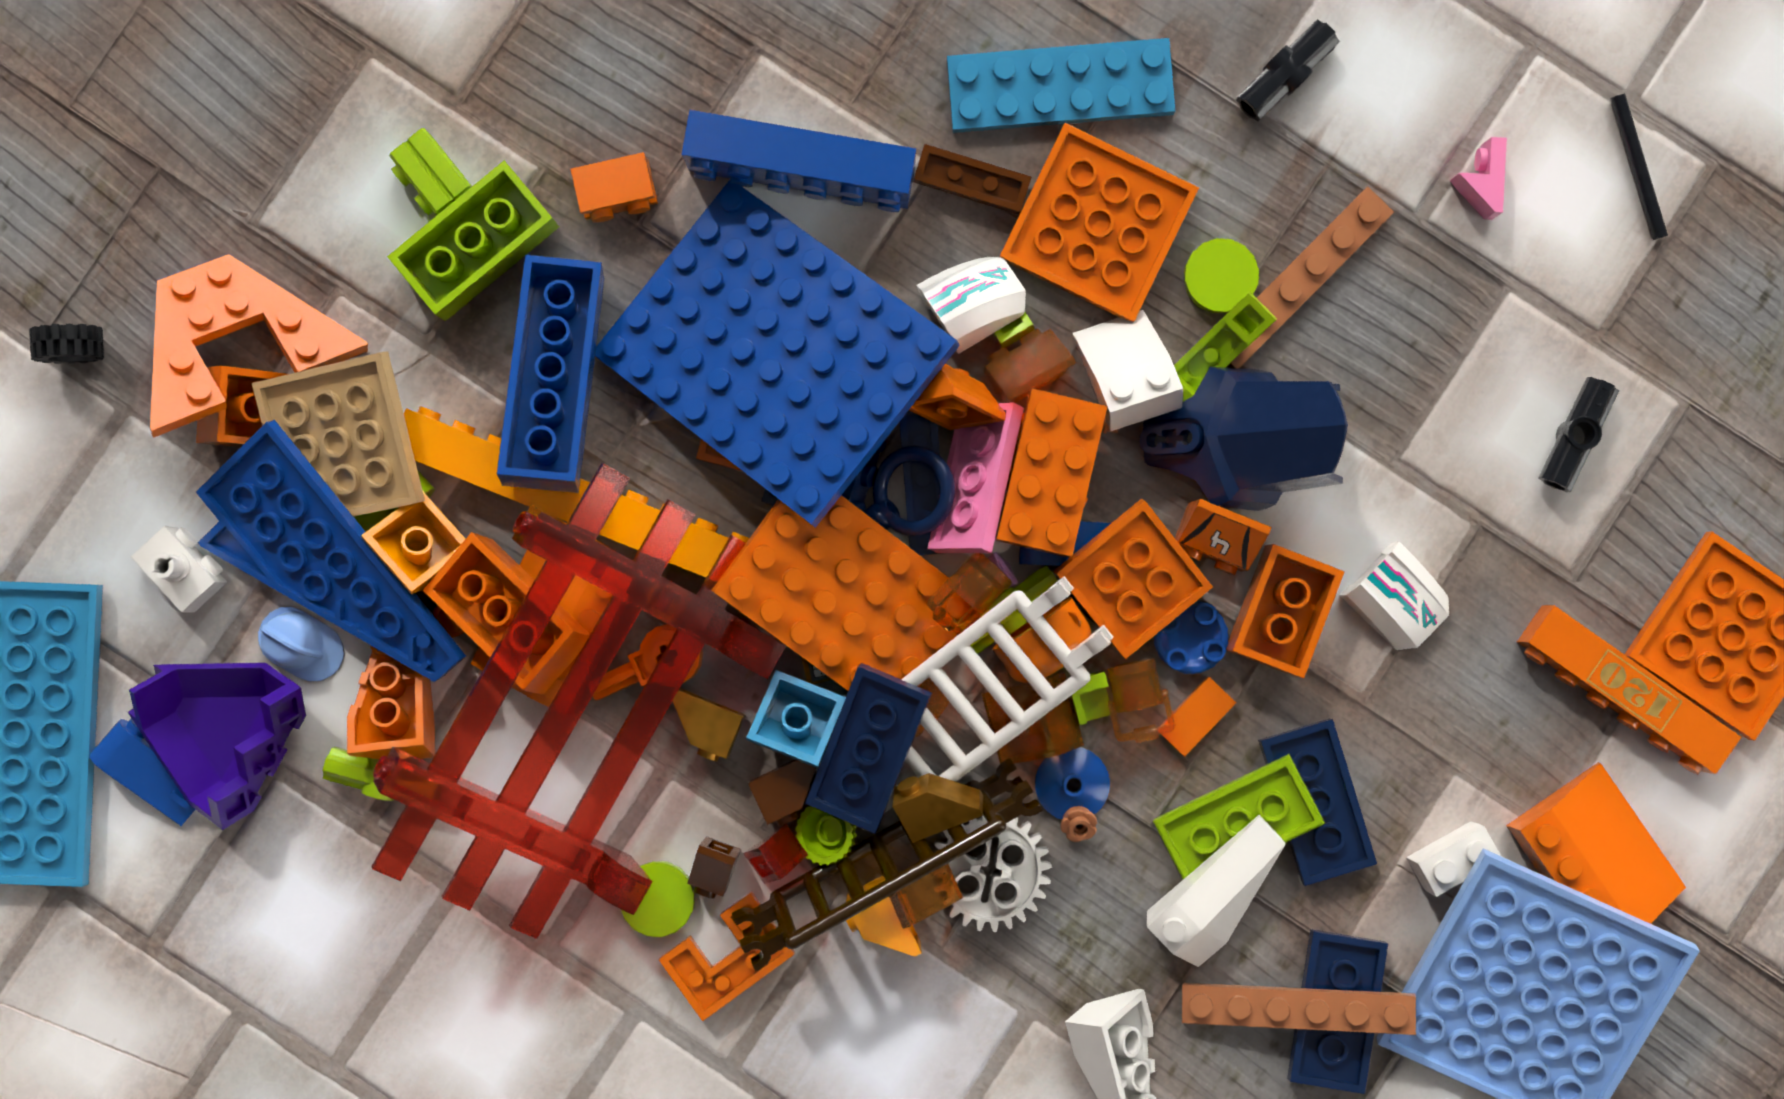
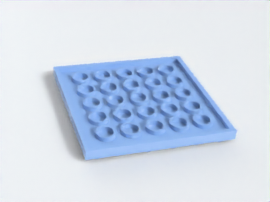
[1376,848,1700,1099]

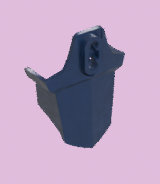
[1139,367,1348,511]

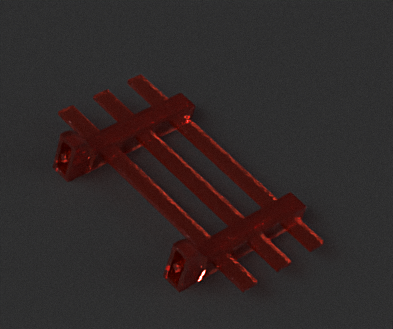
[371,463,786,939]

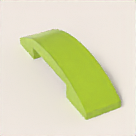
[1174,292,1277,402]

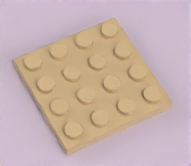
[252,351,425,516]

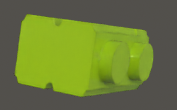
[389,128,472,216]

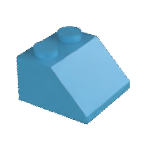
[746,670,846,768]

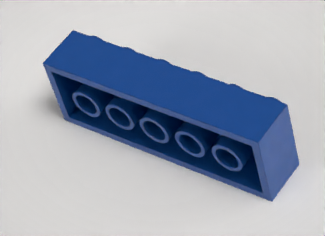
[681,110,916,212]
[497,255,605,493]

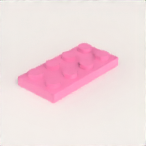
[927,402,1024,553]

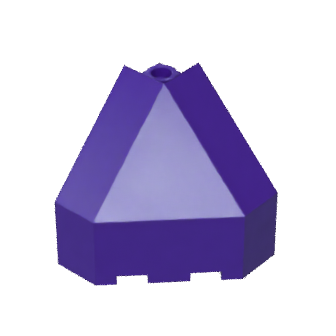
[128,663,306,830]

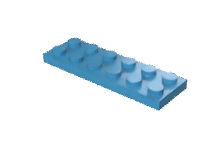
[947,38,1176,133]

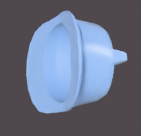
[258,607,344,681]

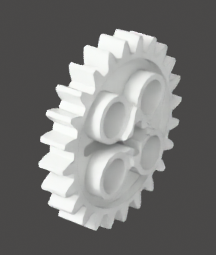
[929,816,1052,932]

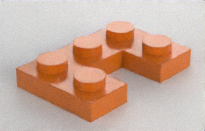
[659,891,795,1021]

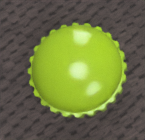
[795,806,857,865]

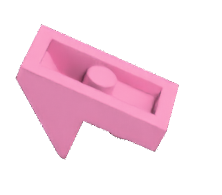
[1450,137,1507,220]

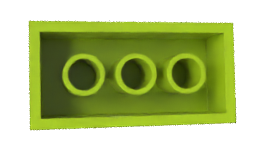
[387,160,560,321]

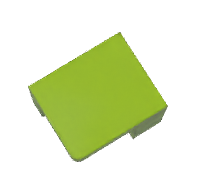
[1069,671,1112,725]

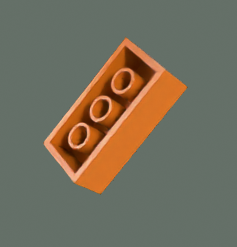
[995,388,1108,558]
[423,532,593,695]

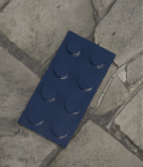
[805,663,932,834]
[1258,718,1377,886]
[1287,929,1388,1094]

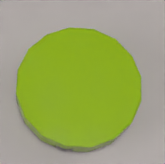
[1184,238,1259,313]
[619,861,695,937]

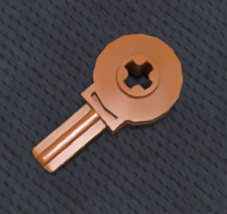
[587,623,703,700]

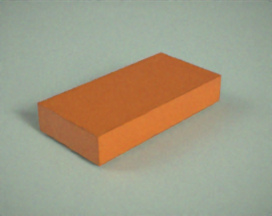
[1156,676,1236,757]

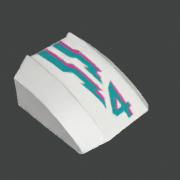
[916,257,1026,354]
[1340,541,1449,650]

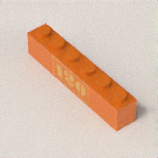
[1517,605,1742,775]

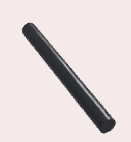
[1610,93,1668,240]

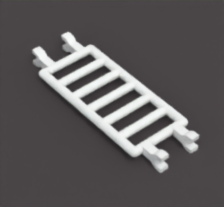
[816,576,1113,830]

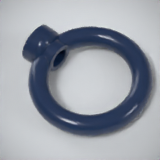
[865,445,955,536]

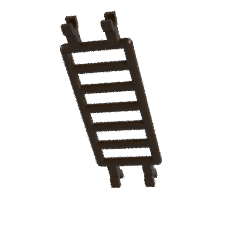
[732,758,1043,971]

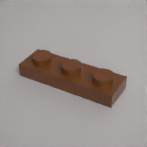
[913,144,1032,215]

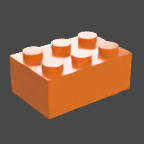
[1226,544,1345,678]

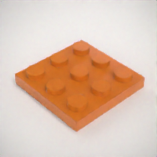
[1053,499,1213,659]

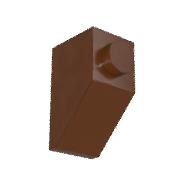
[748,759,816,827]
[687,836,741,899]

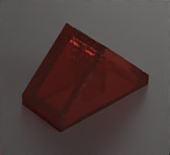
[743,824,808,884]

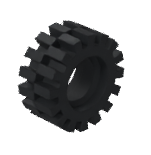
[29,324,104,364]

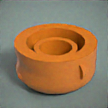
[992,597,1091,683]

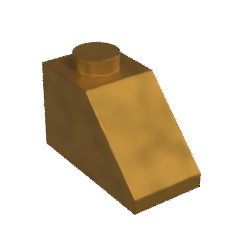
[670,687,746,762]
[892,773,983,843]

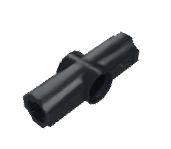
[1236,19,1340,122]
[1538,377,1619,492]

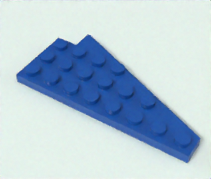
[196,420,466,682]

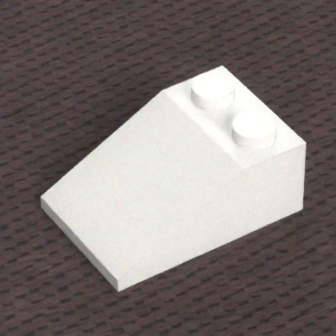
[1073,310,1183,432]

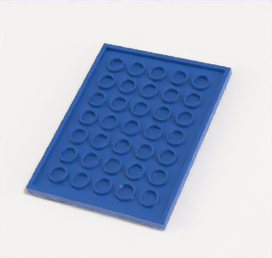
[595,179,960,528]

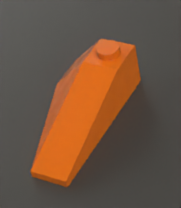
[347,646,435,762]

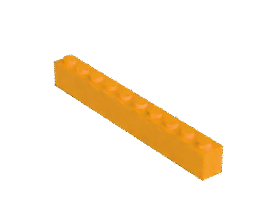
[404,406,749,582]

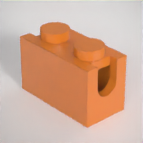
[571,152,658,223]

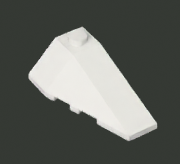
[1147,815,1286,967]
[1065,989,1156,1099]

